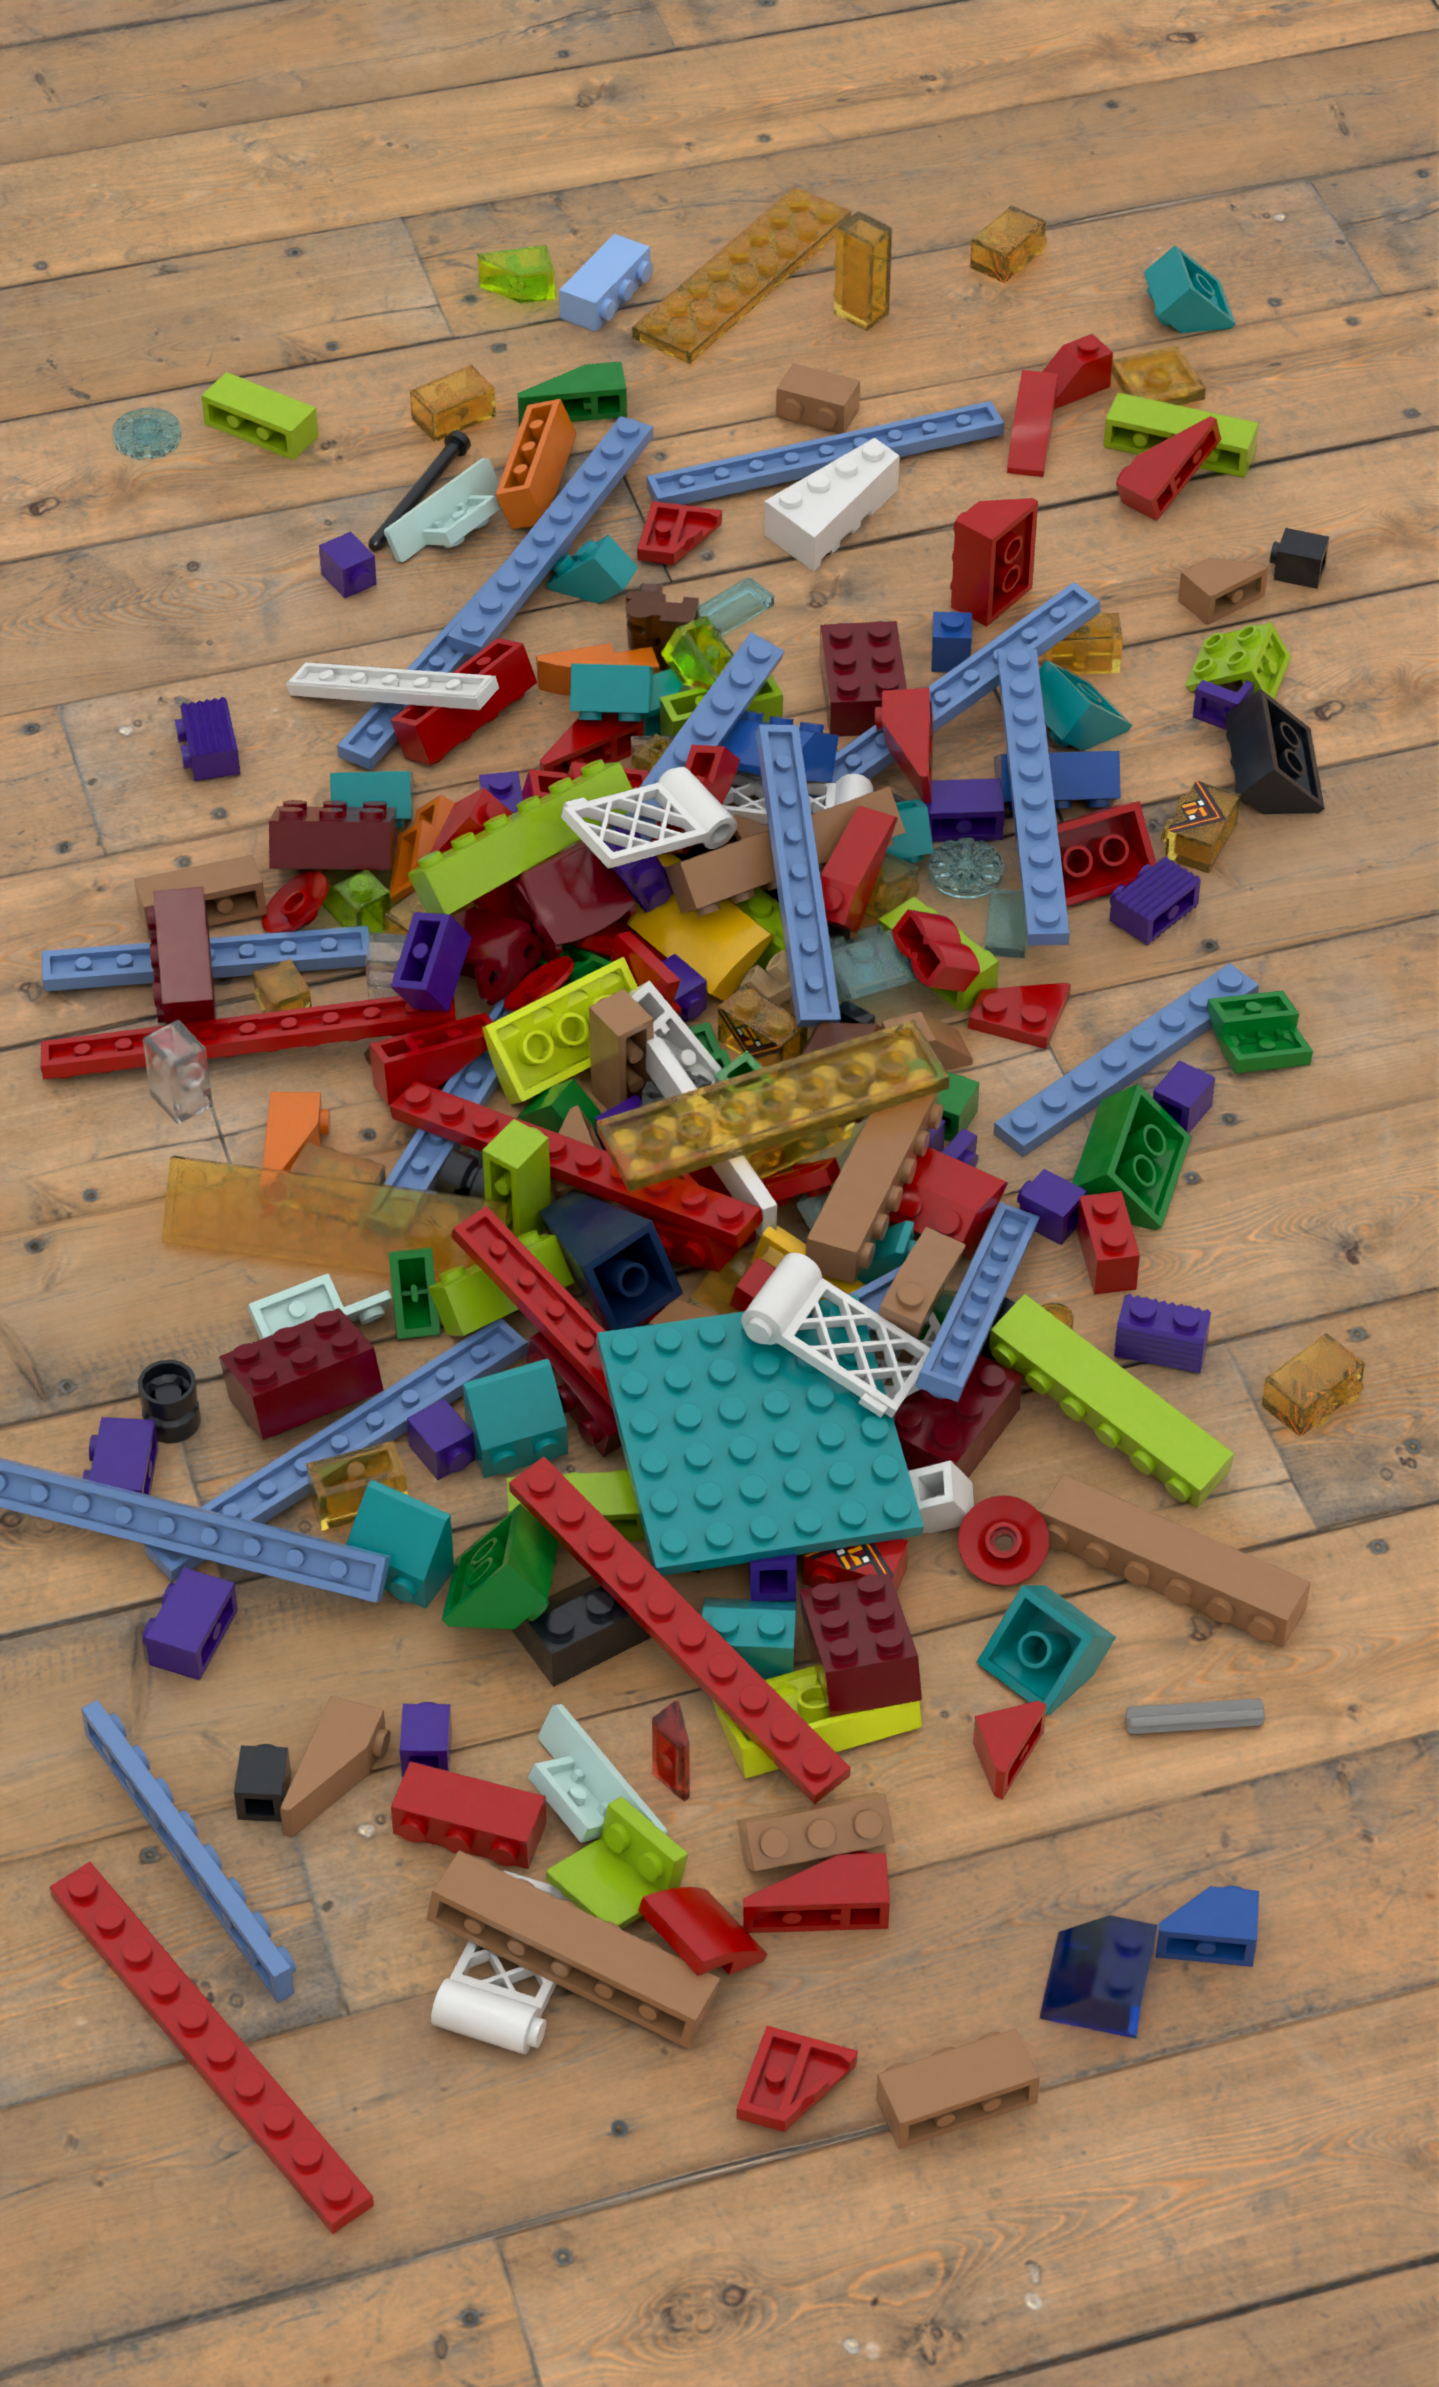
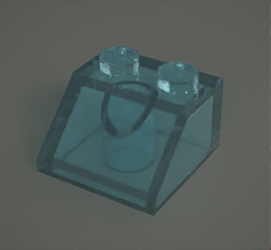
[829,924,918,1001]

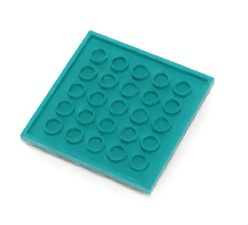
[596,1295,924,1576]

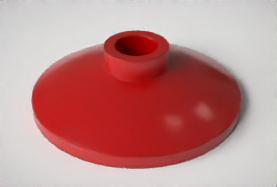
[262,871,329,933]
[504,956,574,1013]
[958,1495,1049,1586]

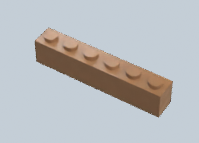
[665,786,905,917]
[805,1073,944,1284]
[1039,1474,1311,1648]
[426,1850,721,2049]

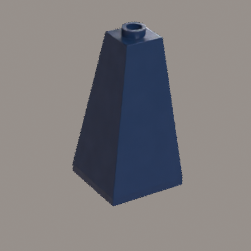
[539,1190,684,1331]

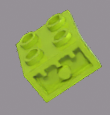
[1186,622,1291,699]
[546,1796,688,1929]

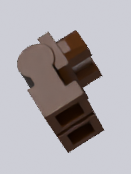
[625,583,702,680]

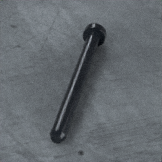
[369,430,471,551]

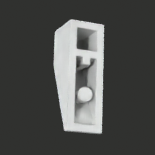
[628,981,722,1092]
[908,1460,974,1533]

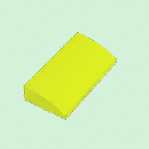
[482,957,638,1105]
[713,1666,922,1779]

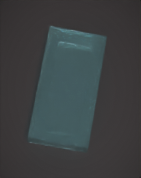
[699,577,774,638]
[984,888,1027,958]

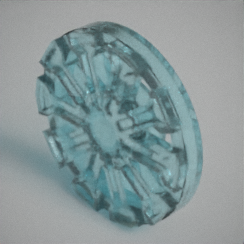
[112,408,182,460]
[928,838,1004,899]

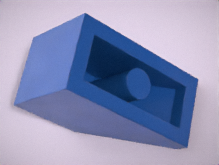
[931,612,972,672]
[1155,1886,1259,1967]

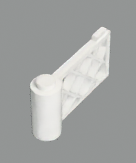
[561,767,737,869]
[723,770,873,825]
[741,1252,931,1418]
[431,1870,572,2055]

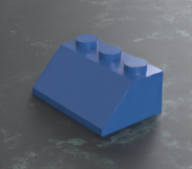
[721,711,839,782]
[994,751,1121,810]

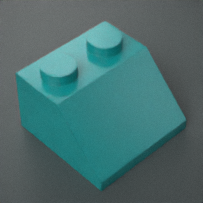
[1144,245,1236,333]
[1039,660,1133,751]
[570,663,654,722]
[330,771,413,828]
[463,1359,568,1478]
[346,1480,454,1608]
[976,1585,1116,1715]
[702,1597,797,1680]

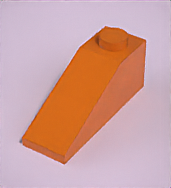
[261,1092,330,1215]

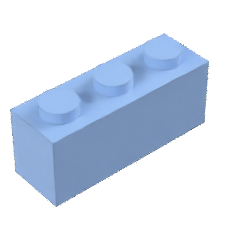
[559,234,653,332]

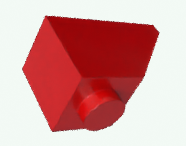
[1042,333,1113,409]

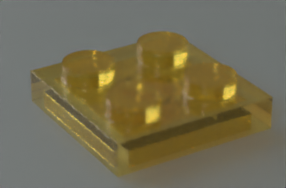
[1112,345,1206,405]

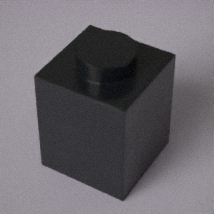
[1269,528,1329,589]
[234,1744,291,1822]

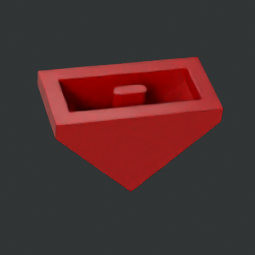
[973,1701,1047,1800]

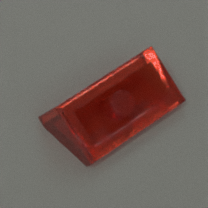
[652,1700,690,1801]

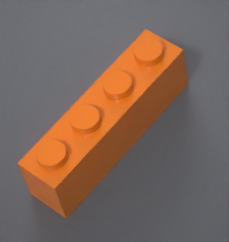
[495,399,577,530]

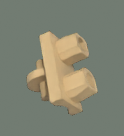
[740,950,795,1018]

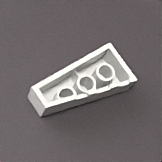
[764,438,900,572]

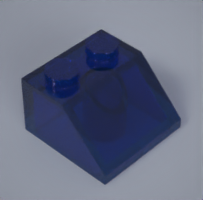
[1040,1915,1158,2039]

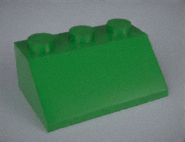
[1072,1084,1192,1230]
[442,1504,558,1629]

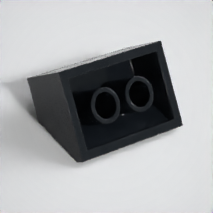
[1225,689,1325,814]
[511,1576,652,1687]

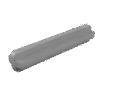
[1125,1698,1265,1734]

